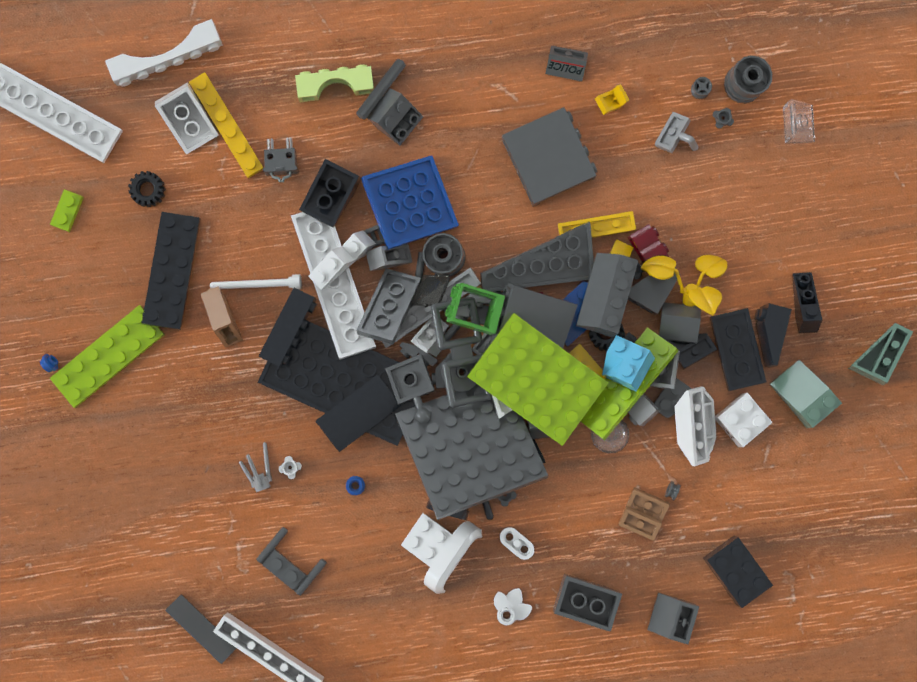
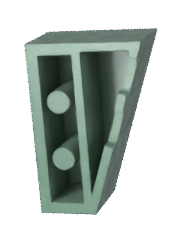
[848,323,913,386]

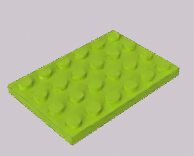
[467,313,609,446]

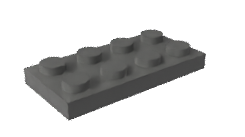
[356,268,422,344]

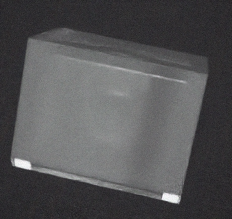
[783,99,815,144]

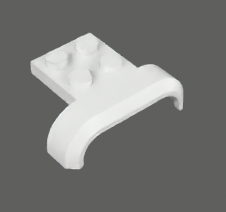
[401,513,482,594]

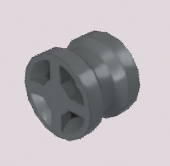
[691,77,712,99]

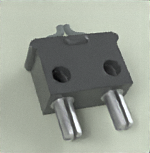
[263,137,299,183]

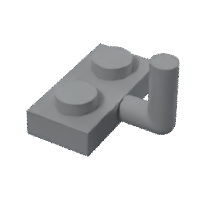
[655,112,699,153]

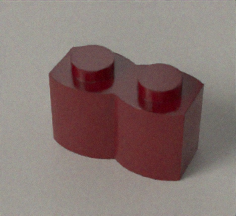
[627,224,669,263]

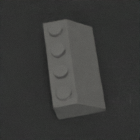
[576,253,638,337]

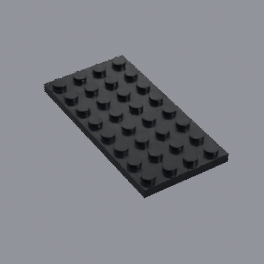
[257,322,415,446]

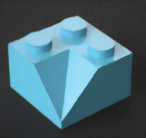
[602,335,655,392]

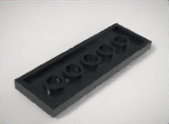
[142,212,200,330]

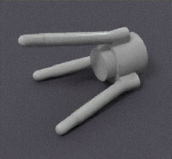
[239,442,272,492]

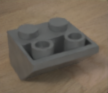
[367,88,423,146]
[647,592,699,645]

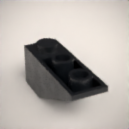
[792,272,822,333]

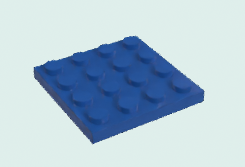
[361,155,459,250]

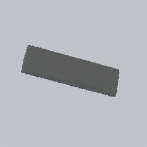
[165,594,236,664]

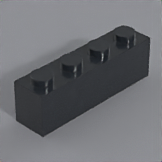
[259,287,317,368]

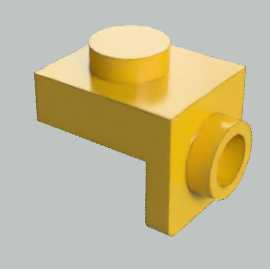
[595,84,629,115]

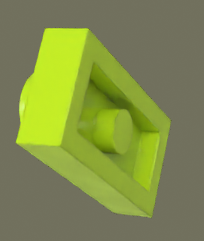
[50,189,84,232]

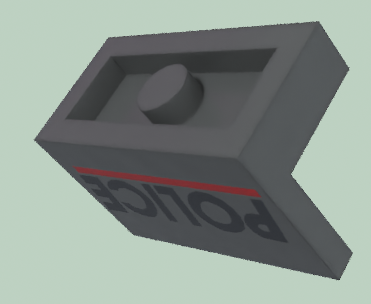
[545,45,588,81]

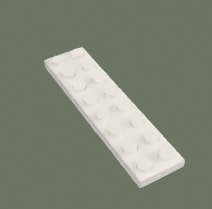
[0,63,123,163]
[291,212,376,360]

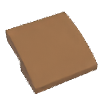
[618,487,670,541]

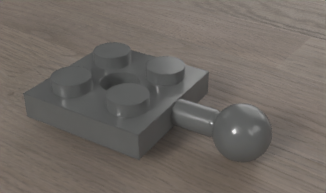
[385,354,435,423]

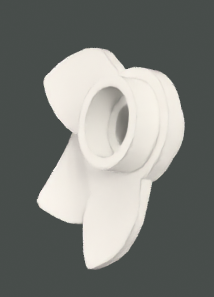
[494,588,532,625]

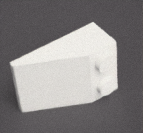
[155,82,219,154]

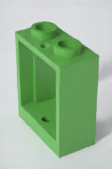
[445,283,505,335]

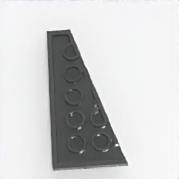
[480,221,594,292]

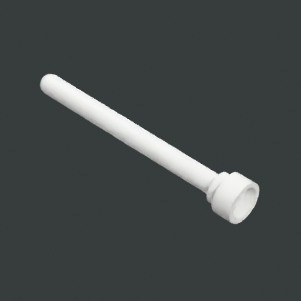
[210,274,302,290]

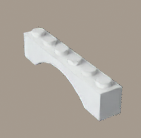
[105,19,223,87]

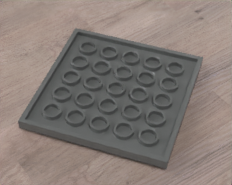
[395,384,548,520]

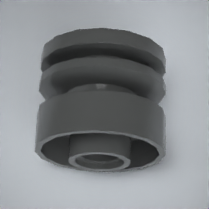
[724,55,773,104]
[422,233,466,277]

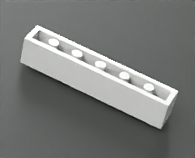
[213,612,324,682]

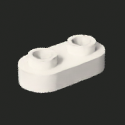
[500,527,534,560]

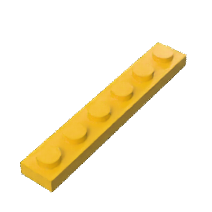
[189,72,264,179]

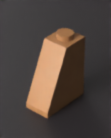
[201,286,243,348]

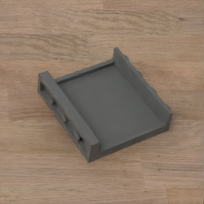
[502,107,597,207]
[484,283,577,352]

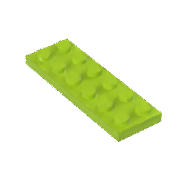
[50,305,165,408]
[580,327,678,441]

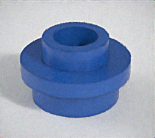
[40,354,58,372]
[346,476,365,495]

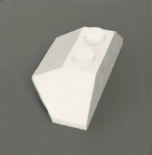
[675,386,716,466]

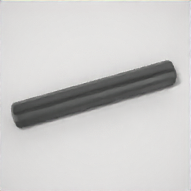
[356,59,406,120]

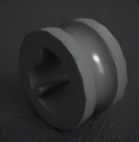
[665,481,681,500]

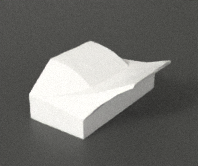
[411,318,449,357]

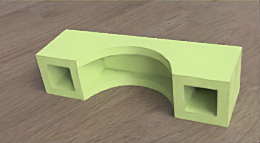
[295,64,374,102]

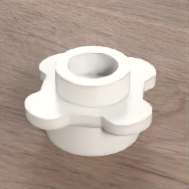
[279,456,302,479]

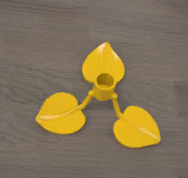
[641,255,727,316]

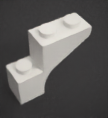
[308,230,376,290]

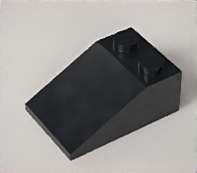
[299,159,361,228]
[754,303,792,368]

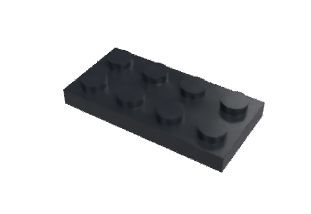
[710,308,767,391]

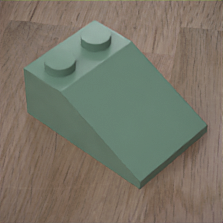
[770,360,842,428]

